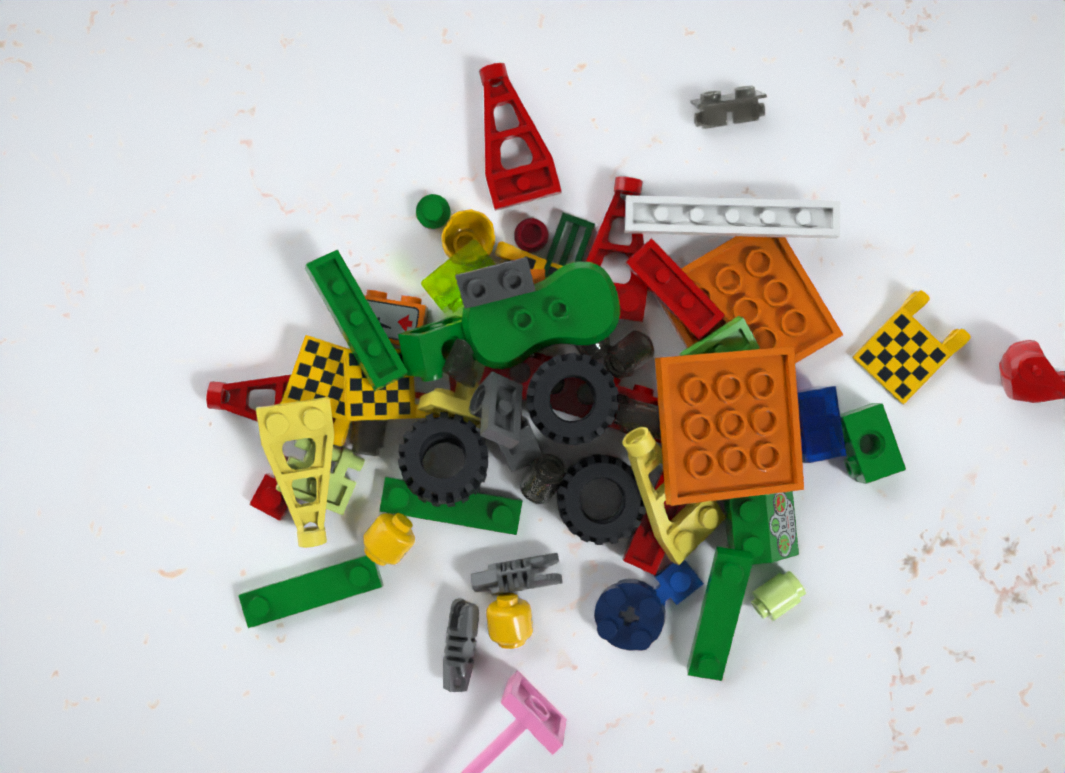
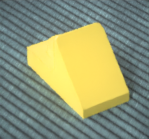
[418,374,481,429]

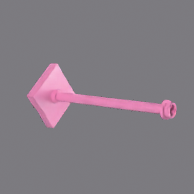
[461,670,567,773]

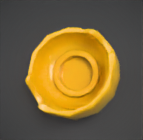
[441,209,495,267]

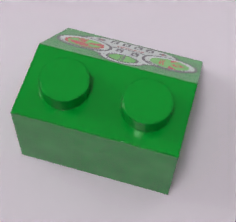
[723,491,799,565]

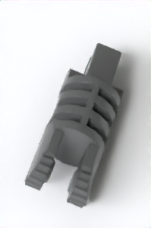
[471,553,563,596]
[443,598,479,692]

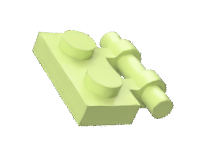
[276,438,365,515]

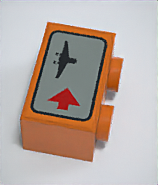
[364,290,429,345]

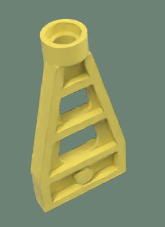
[256,397,334,548]
[622,427,726,565]

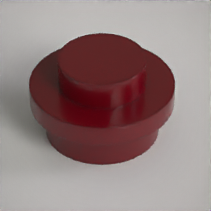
[514,218,549,253]

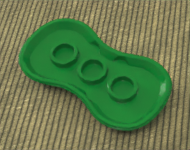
[462,261,620,369]

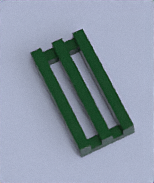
[544,212,595,278]

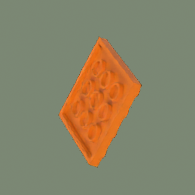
[657,236,843,364]
[655,347,804,506]

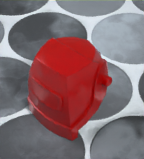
[999,340,1065,403]

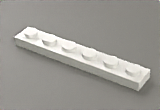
[625,195,841,239]

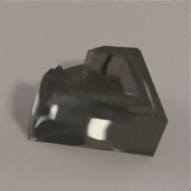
[442,339,478,388]

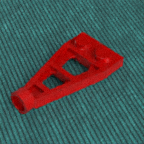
[478,63,562,211]
[586,176,648,323]
[206,374,347,444]

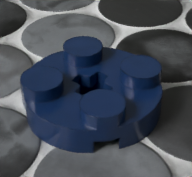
[594,579,666,651]

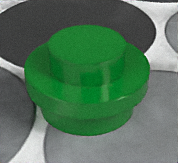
[416,194,451,229]

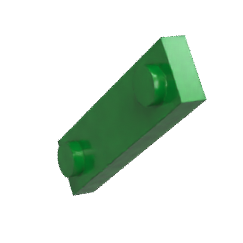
[305,249,408,392]
[379,476,523,535]
[687,546,754,681]
[238,555,384,629]

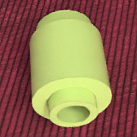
[751,571,806,621]

